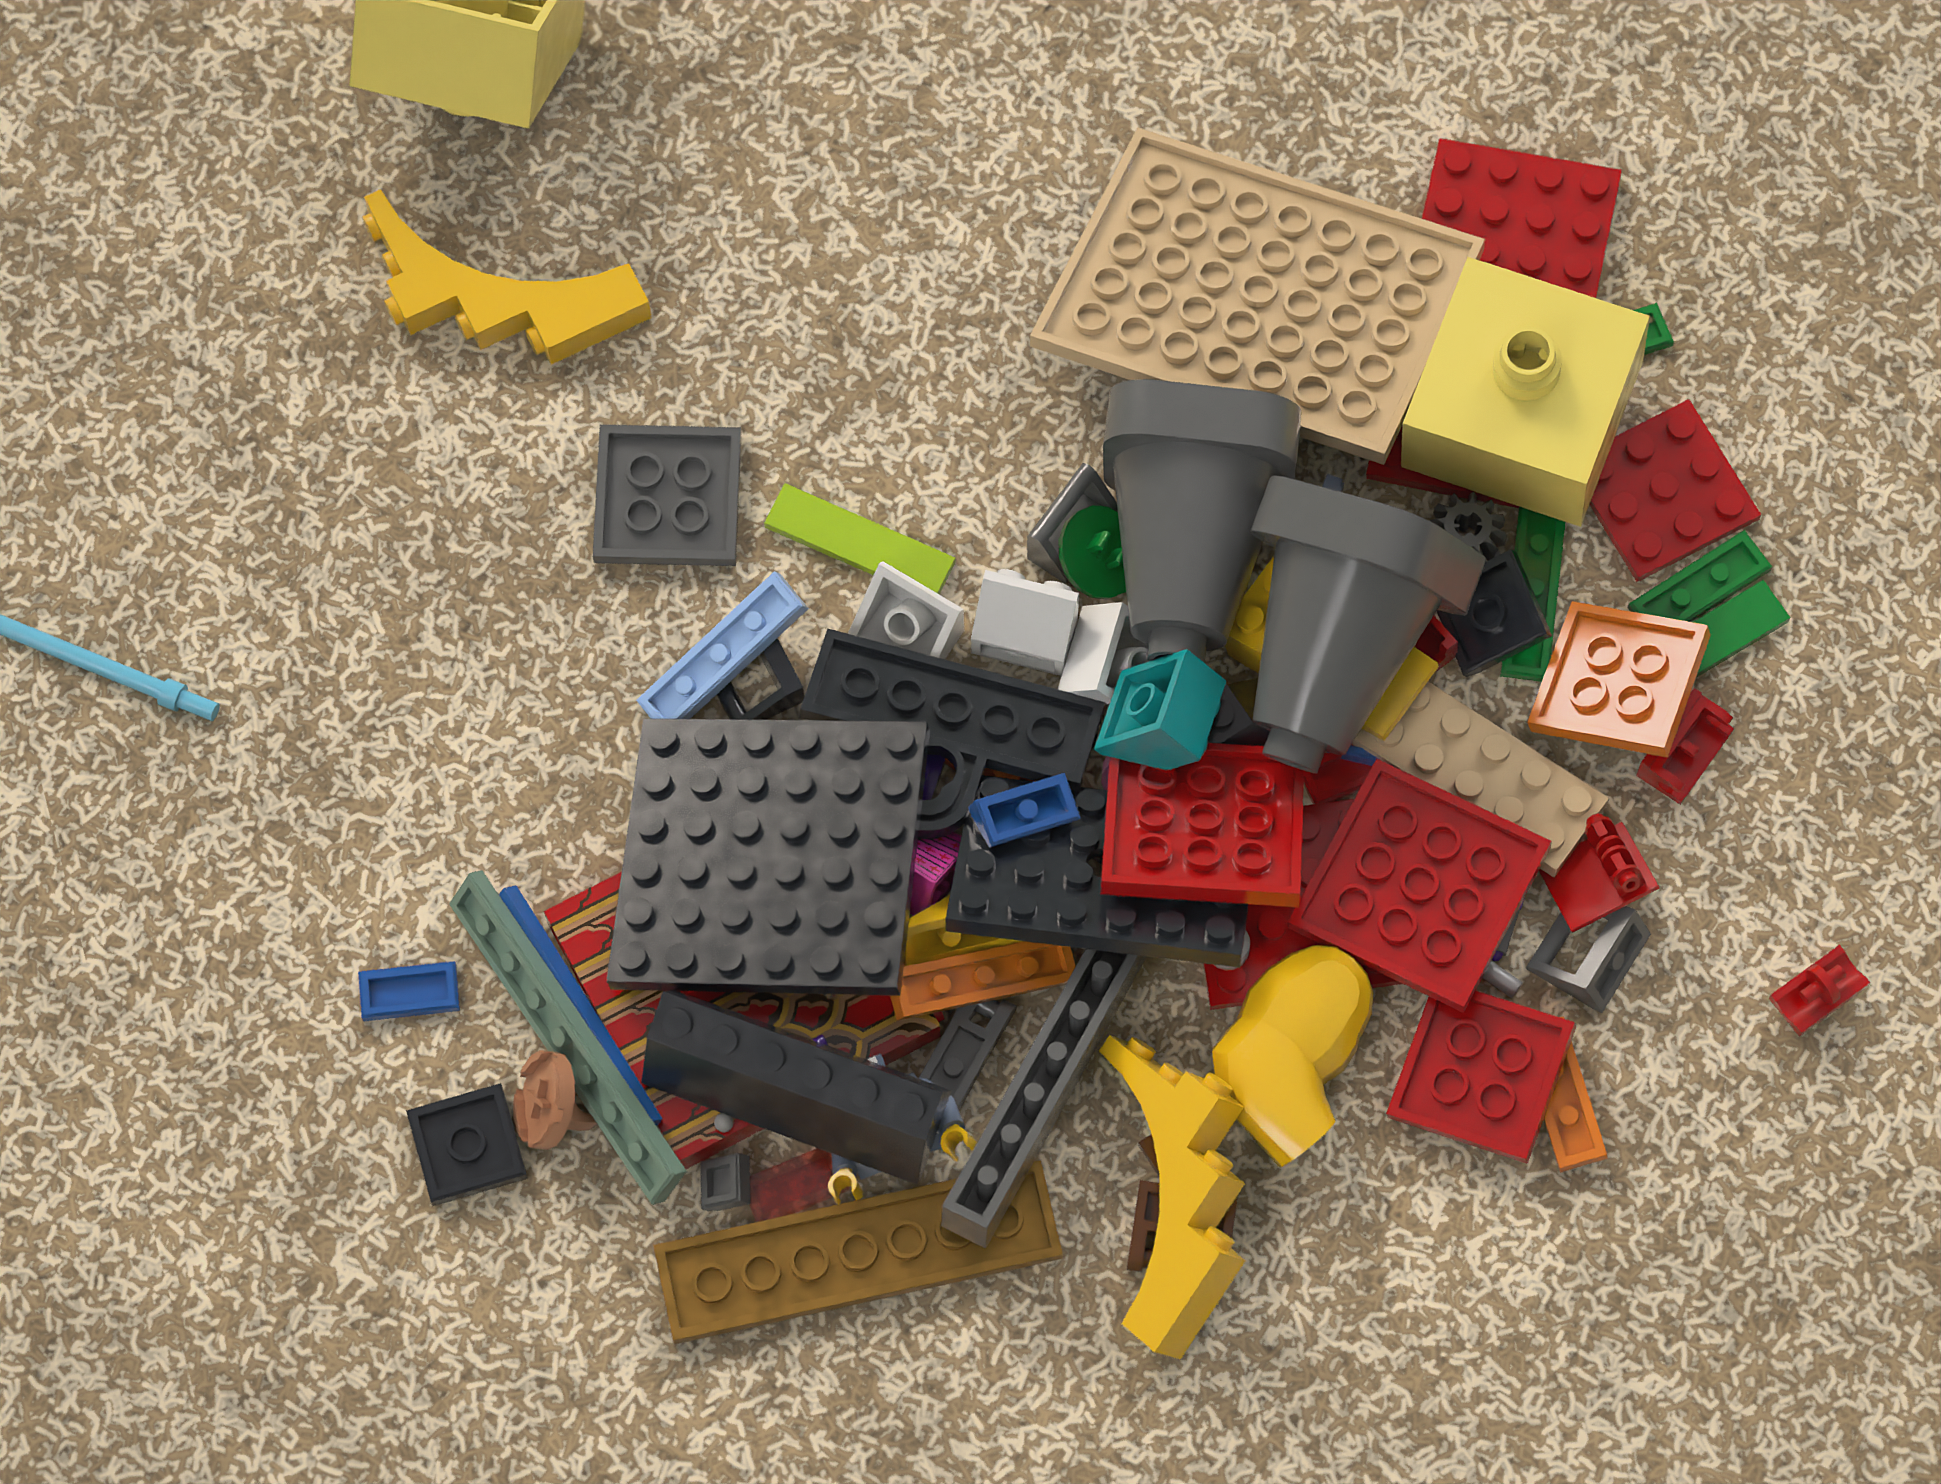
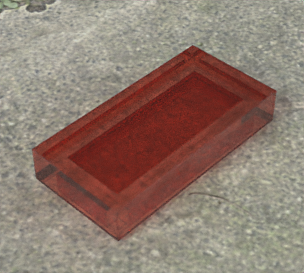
[749,1148,850,1222]

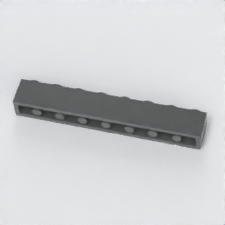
[942,949,1147,1248]

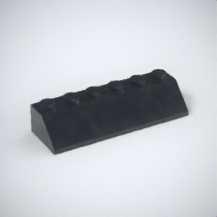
[641,990,952,1185]

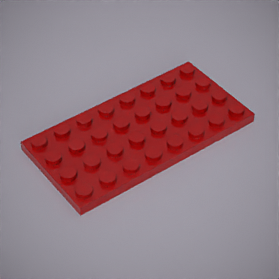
[1366,138,1622,511]

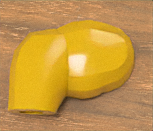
[1212,945,1373,1168]

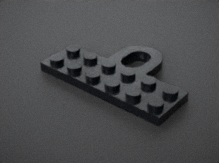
[800,629,1105,839]

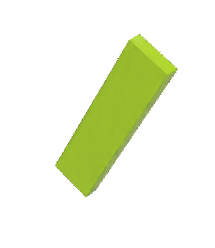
[764,483,956,594]

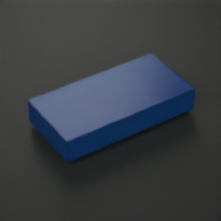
[358,961,460,1021]

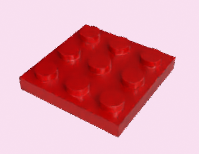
[1589,399,1761,582]
[1386,990,1576,1164]

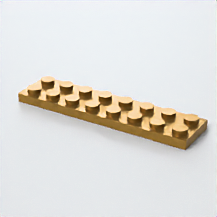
[653,1160,1063,1345]

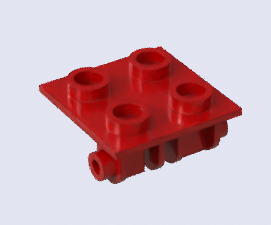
[1539,813,1660,933]

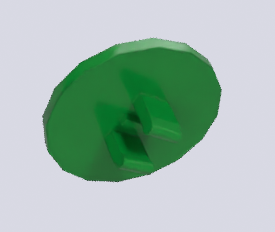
[1058,505,1126,600]

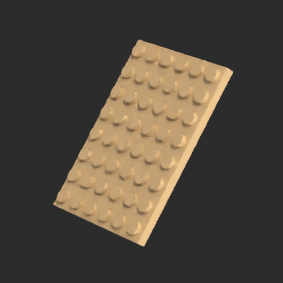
[1030,127,1485,465]

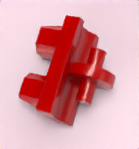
[1769,945,1871,1037]

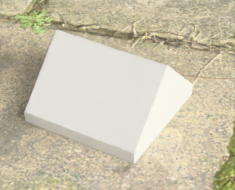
[848,561,964,659]

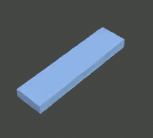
[636,571,809,719]

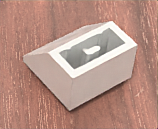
[971,569,1079,676]

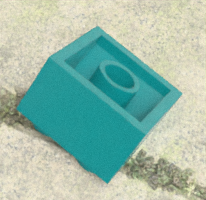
[1094,649,1226,770]

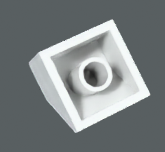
[1058,602,1149,715]

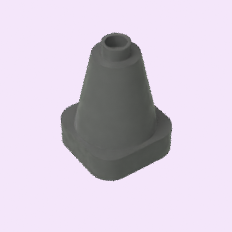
[1103,379,1302,663]
[1250,476,1487,773]

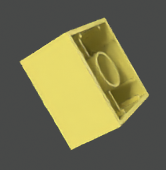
[350,0,585,129]
[1401,257,1650,527]

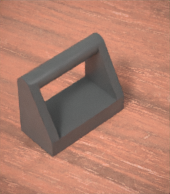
[1027,463,1118,584]
[1526,906,1651,1013]

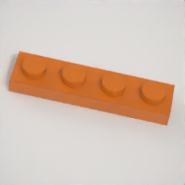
[890,941,1076,1021]

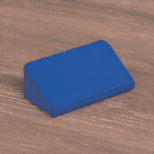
[968,773,1081,848]

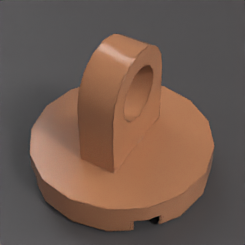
[513,1050,597,1150]

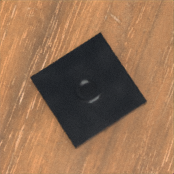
[1436,549,1552,677]
[406,1083,528,1206]

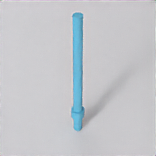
[0,614,220,721]

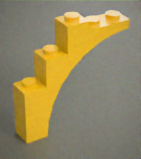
[362,189,652,365]
[1099,1035,1246,1359]

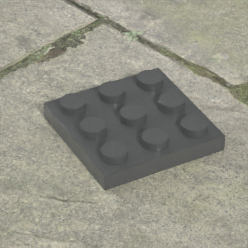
[593,424,742,566]

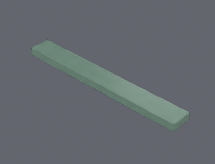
[449,870,687,1205]

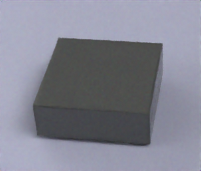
[700,1153,751,1211]

